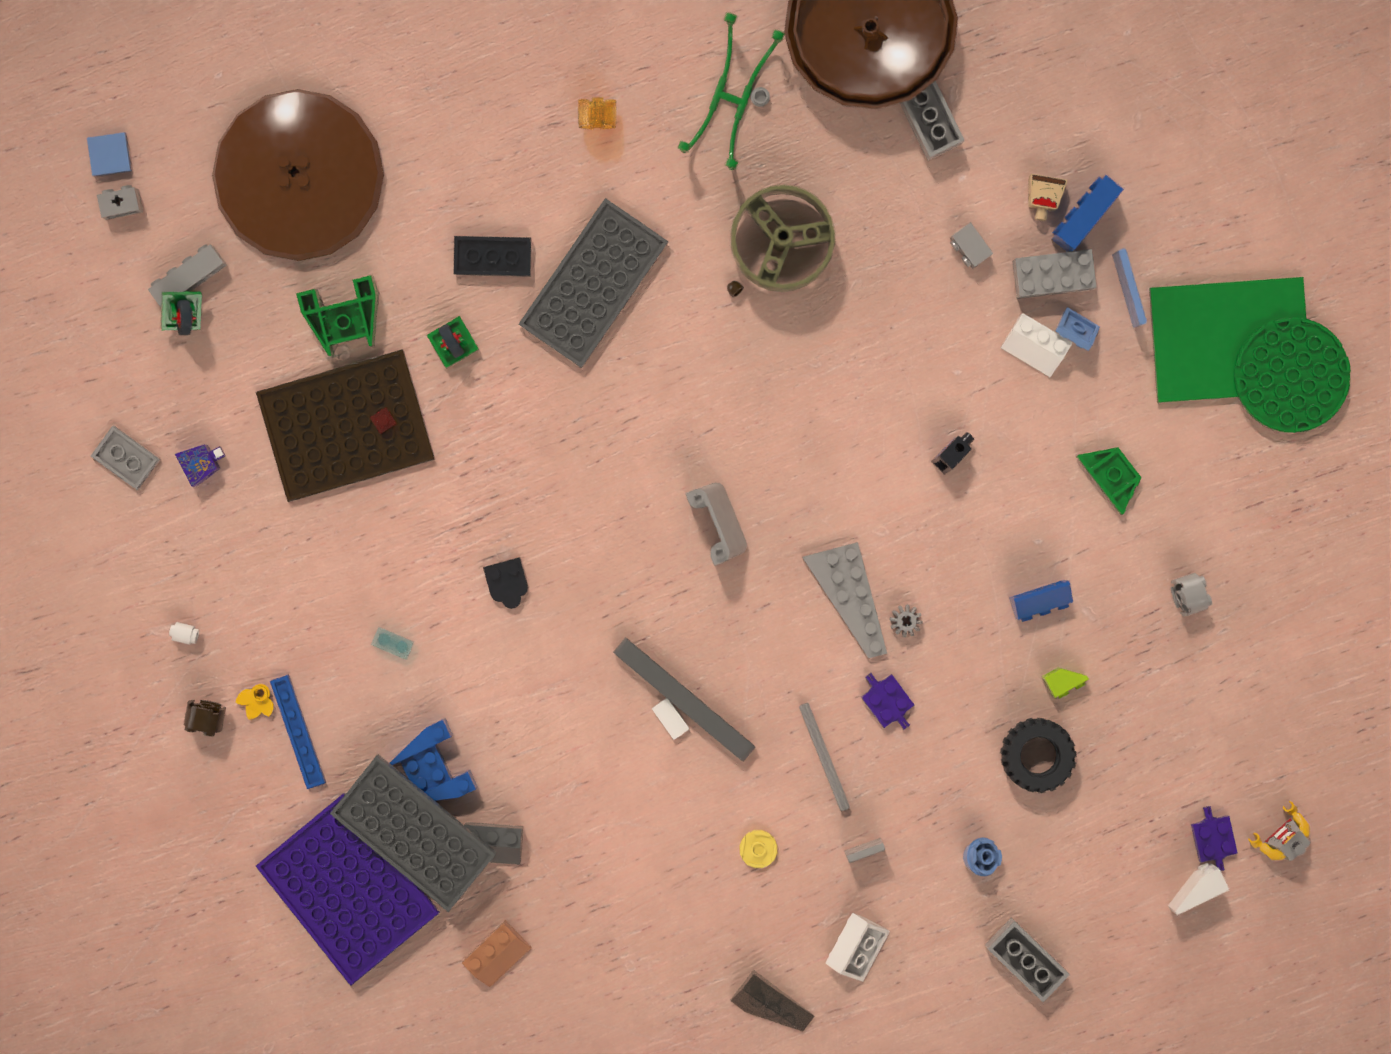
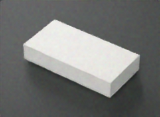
[652,698,689,740]

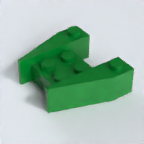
[296,275,378,356]

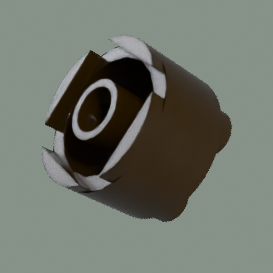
[184,700,226,737]

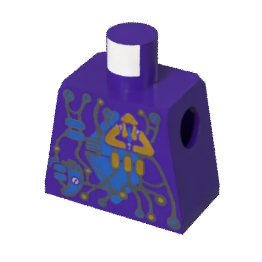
[175,444,225,487]

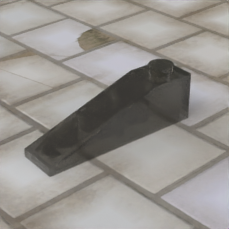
[730,970,814,1032]

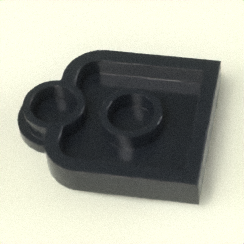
[483,557,528,609]

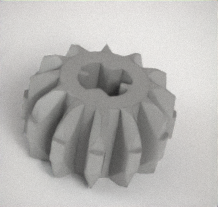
[890,604,923,637]

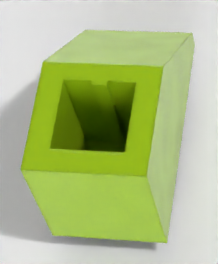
[1042,667,1089,699]

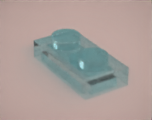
[371,627,414,660]

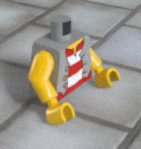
[1248,801,1311,861]

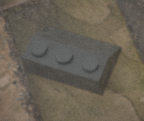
[464,822,523,865]

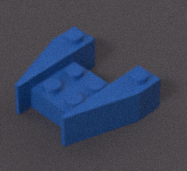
[390,718,478,801]

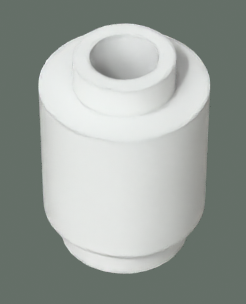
[169,622,199,645]

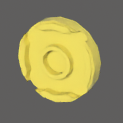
[740,830,777,868]

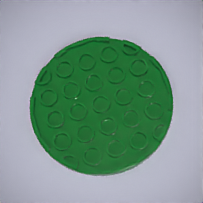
[1234,317,1351,433]

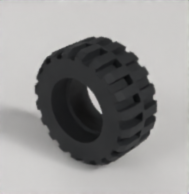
[1000,718,1077,793]

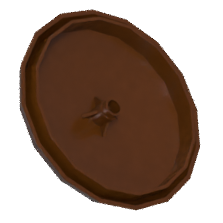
[784,0,958,109]
[212,89,384,261]

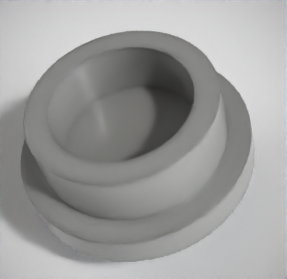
[751,87,770,107]

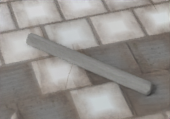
[799,703,850,811]

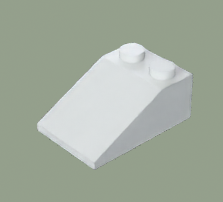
[1168,863,1229,915]

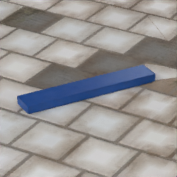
[270,674,326,789]

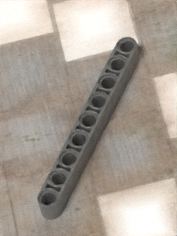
[613,637,756,762]

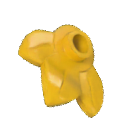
[236,684,274,720]

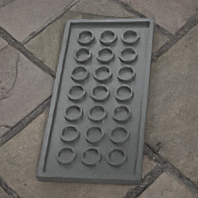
[518,198,668,368]
[330,754,497,912]

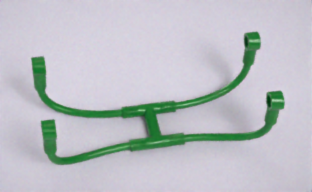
[678,12,785,170]

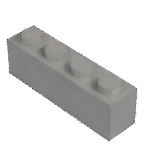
[148,244,227,307]

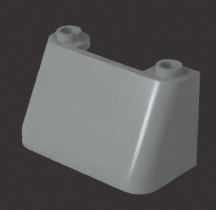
[685,483,747,565]

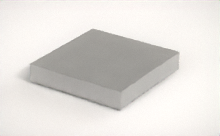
[845,838,885,863]

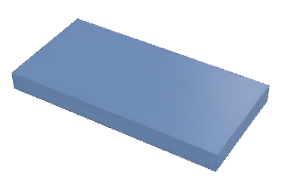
[1112,249,1147,328]

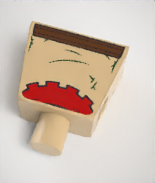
[1028,174,1067,221]

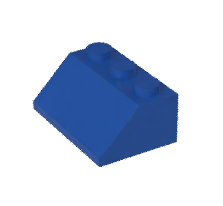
[1009,580,1073,622]

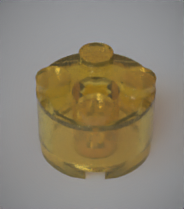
[578,97,617,130]

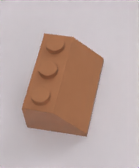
[462,920,532,987]

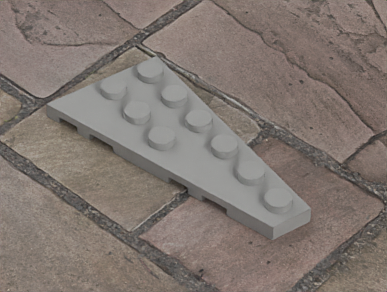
[802,542,887,658]

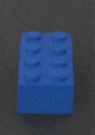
[1051,175,1124,252]

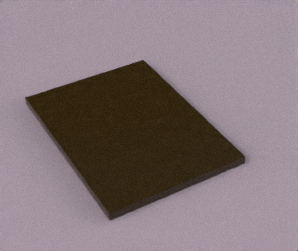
[256,349,435,502]

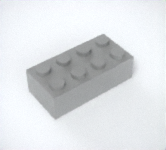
[900,81,965,161]
[1012,249,1096,299]
[985,917,1070,1002]

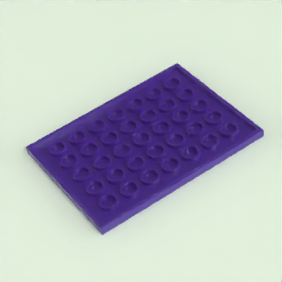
[256,793,440,986]

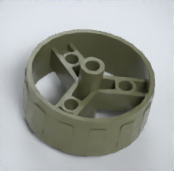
[731,185,835,292]

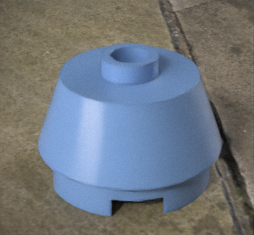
[963,838,1002,876]

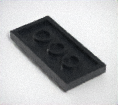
[453,236,532,277]

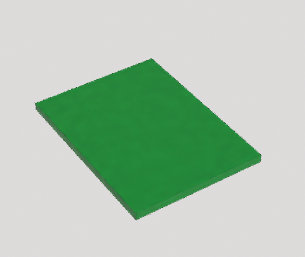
[1149,277,1306,403]

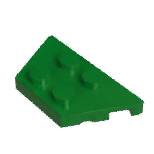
[1076,447,1142,515]

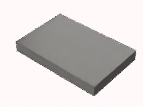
[91,425,161,490]

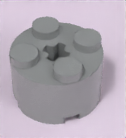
[1171,573,1212,617]

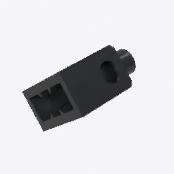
[931,432,974,475]

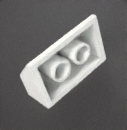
[1001,313,1072,377]
[825,913,890,982]

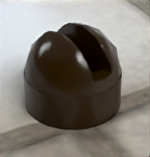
[727,281,744,298]

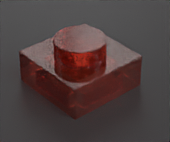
[370,407,397,434]

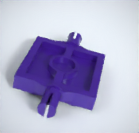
[861,673,914,730]
[1191,806,1238,871]

